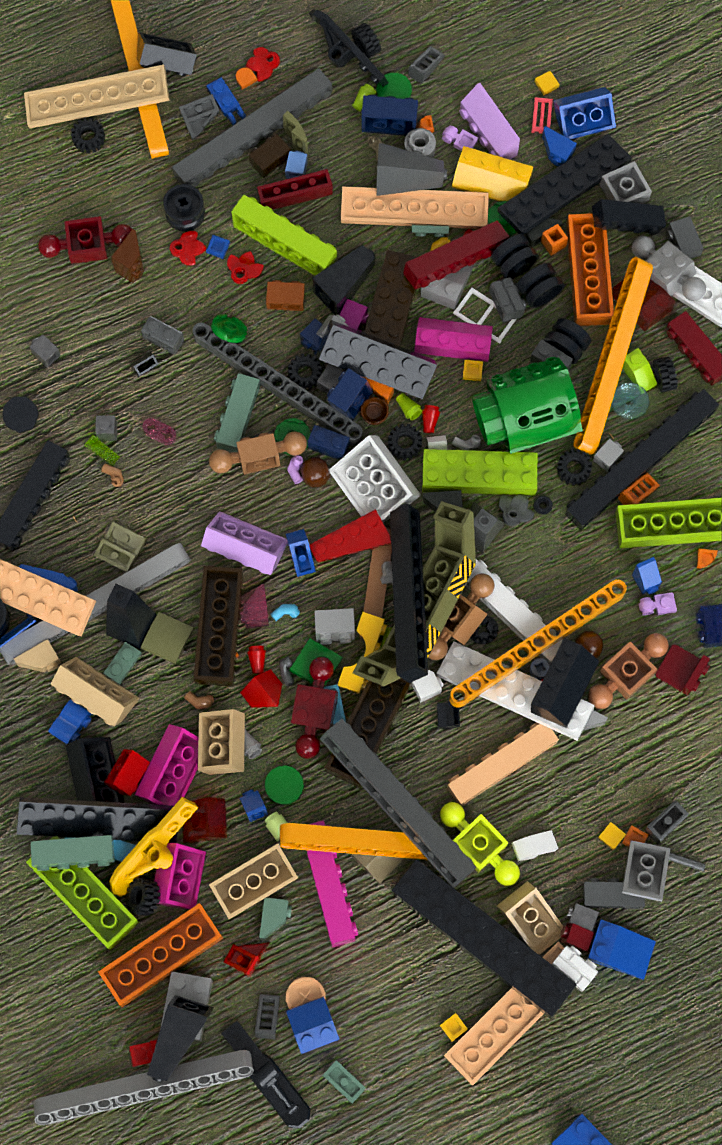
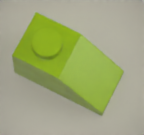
[622,348,657,395]

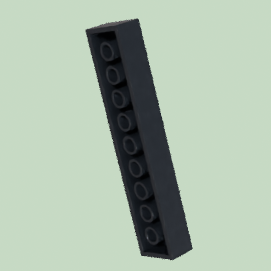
[392,859,577,1020]

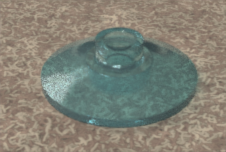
[612,383,649,419]

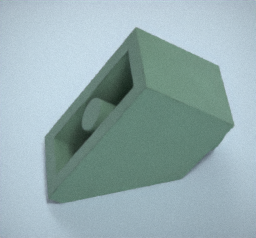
[259,898,292,940]

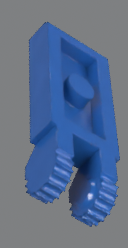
[206,77,246,125]

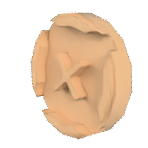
[286,977,326,1009]

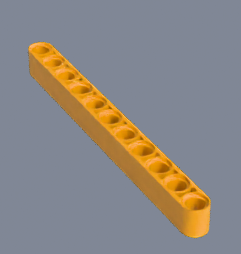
[111,0,169,159]
[573,257,653,455]
[449,580,627,708]

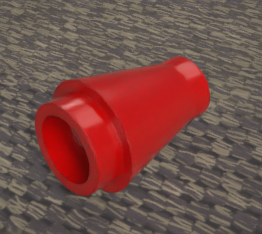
[422,405,441,434]
[247,646,266,674]

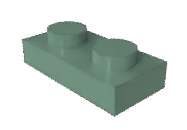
[412,224,449,237]
[103,642,142,685]
[322,1060,366,1104]

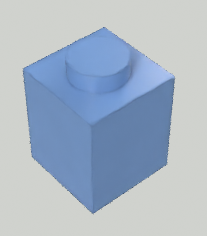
[285,151,308,179]

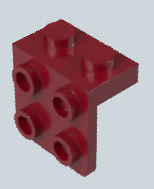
[655,645,710,696]

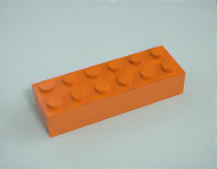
[566,213,614,326]
[98,903,223,1007]

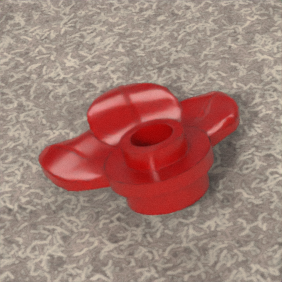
[245,47,280,82]
[170,231,207,266]
[227,251,264,284]

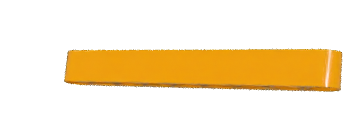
[280,823,428,860]

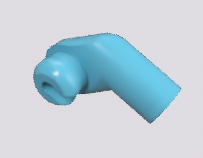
[270,604,300,621]

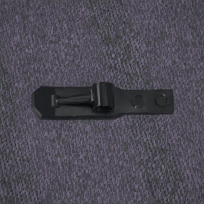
[309,9,388,87]
[221,1021,311,1129]

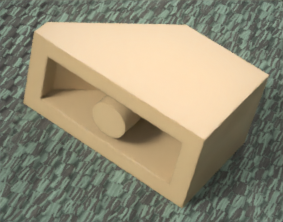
[14,639,61,673]

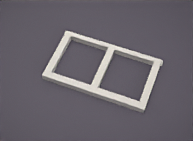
[453,288,517,344]

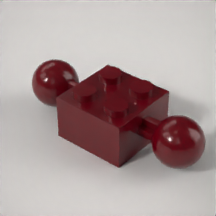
[38,216,132,264]
[291,657,339,759]

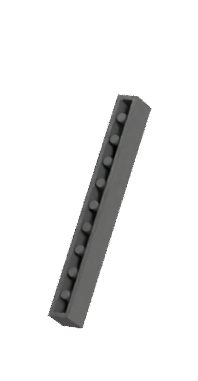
[172,68,332,187]
[320,719,476,888]

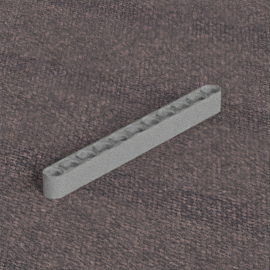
[0,543,191,665]
[34,1050,253,1125]

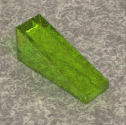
[84,434,120,466]

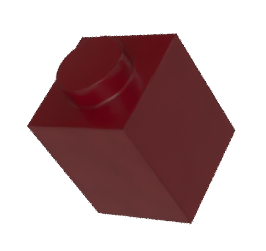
[560,923,594,951]

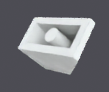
[412,670,443,703]

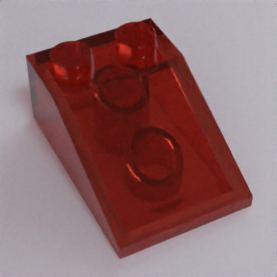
[612,279,676,332]

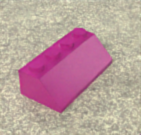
[414,317,493,362]
[135,724,199,806]

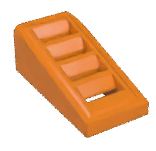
[362,376,394,404]
[618,472,660,505]

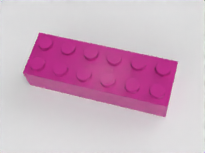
[306,820,358,948]

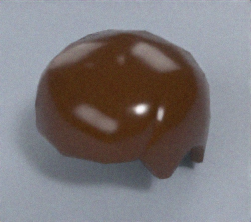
[361,397,389,425]
[301,457,330,488]
[575,631,603,658]

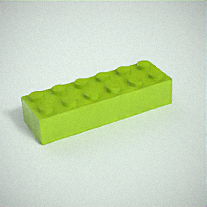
[231,195,337,276]
[422,449,538,496]
[615,498,722,548]
[26,836,140,951]

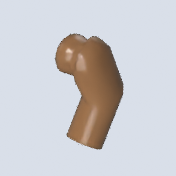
[101,463,124,487]
[184,691,214,709]

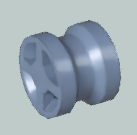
[529,658,550,680]

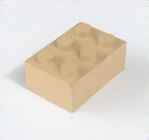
[198,709,245,775]

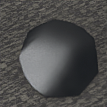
[3,397,39,433]

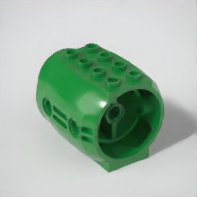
[472,357,583,454]

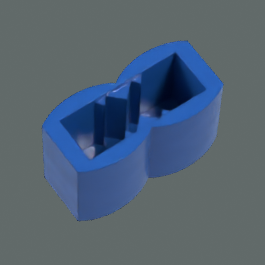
[48,699,92,745]

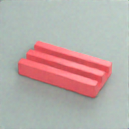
[531,97,553,134]

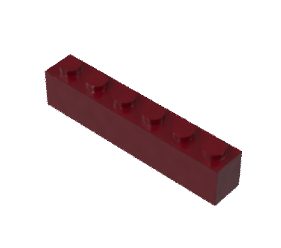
[403,220,510,290]

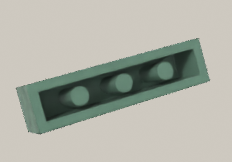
[214,373,261,452]
[31,835,115,871]

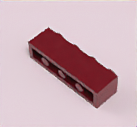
[257,169,333,210]
[666,311,722,386]

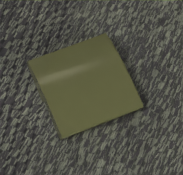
[283,111,308,157]
[94,521,147,572]
[141,612,194,664]

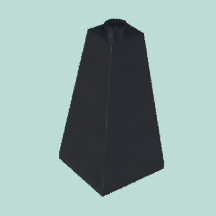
[312,245,375,316]
[106,584,157,650]
[147,995,214,1082]

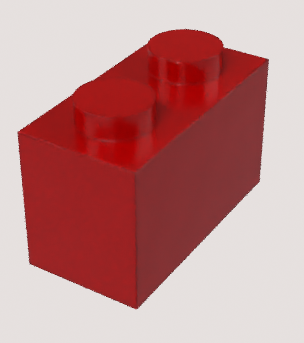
[104,749,150,796]

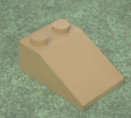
[497,881,563,955]

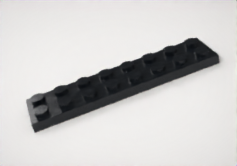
[497,134,632,234]
[17,797,178,843]

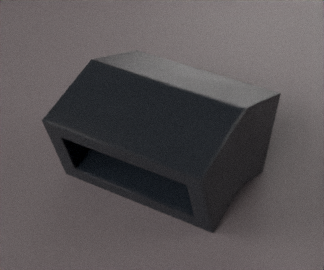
[131,352,159,377]
[437,702,460,729]

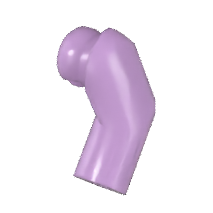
[287,455,303,484]

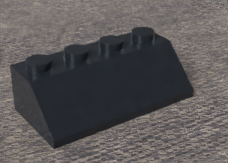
[531,638,599,728]
[65,737,124,803]

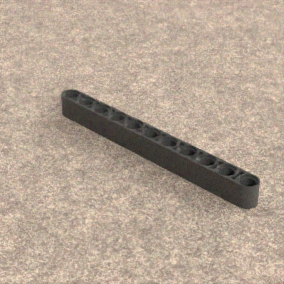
[193,323,362,446]

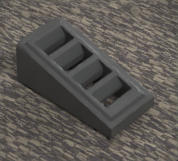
[408,46,445,84]
[255,994,280,1039]

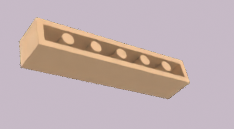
[447,722,559,806]

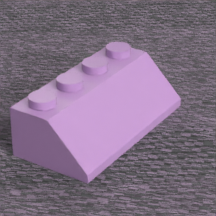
[459,83,520,160]
[201,511,288,575]

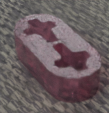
[142,418,177,445]

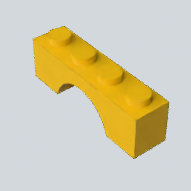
[337,612,387,694]

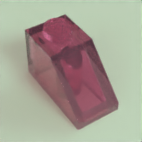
[240,584,269,629]

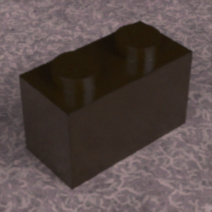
[249,134,291,178]

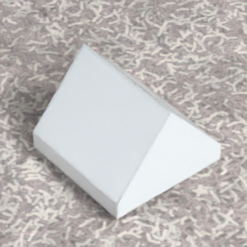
[427,435,447,450]

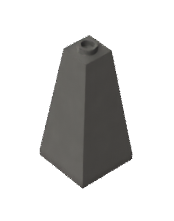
[376,143,447,196]
[468,502,505,554]

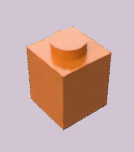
[541,224,568,256]

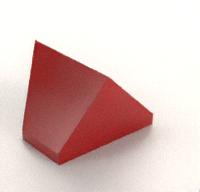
[240,669,283,708]
[223,942,270,977]

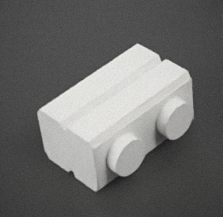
[551,946,598,992]

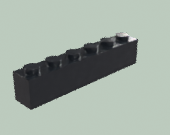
[0,440,70,552]

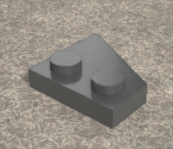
[179,94,219,141]

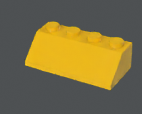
[452,146,533,202]

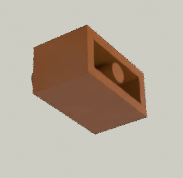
[266,280,305,311]

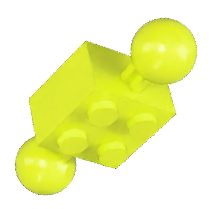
[440,802,520,886]

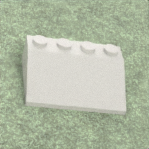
[329,435,421,523]

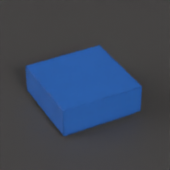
[206,235,230,259]

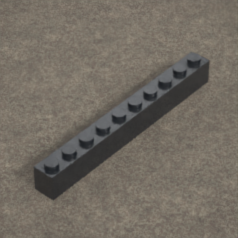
[565,389,719,531]
[390,503,428,683]

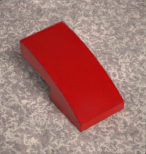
[128,1040,157,1067]

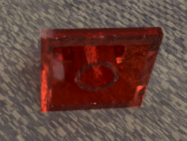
[183,797,227,843]

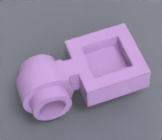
[442,125,478,151]
[638,592,677,615]

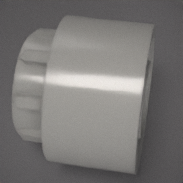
[404,128,436,158]

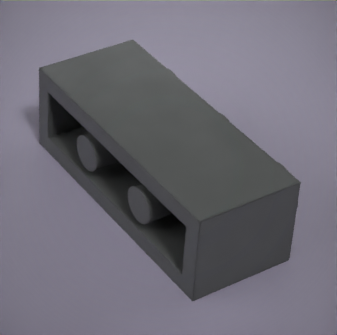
[582,878,645,909]

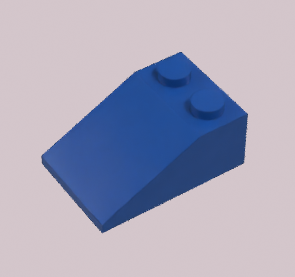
[586,919,656,980]

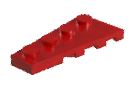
[309,509,391,563]

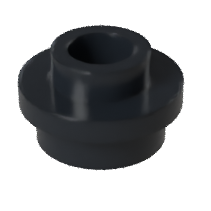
[534,496,553,515]

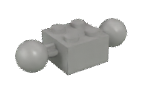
[631,236,706,301]

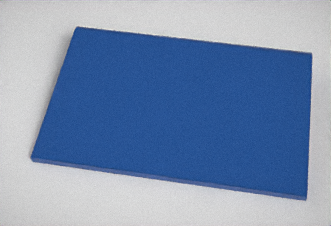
[0,614,36,648]

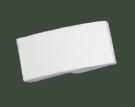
[511,830,558,861]

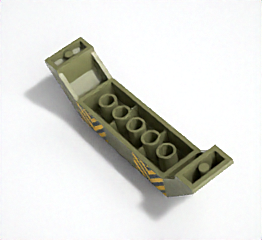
[353,501,476,686]

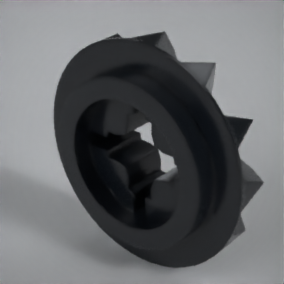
[470,615,498,644]

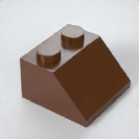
[111,229,144,283]

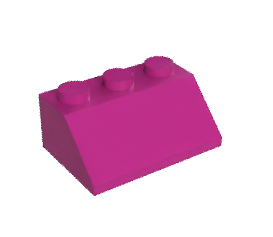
[154,843,206,910]

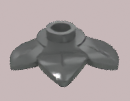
[499,494,535,526]

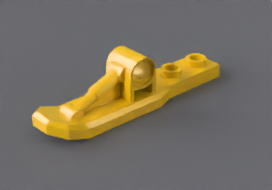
[109,797,198,897]

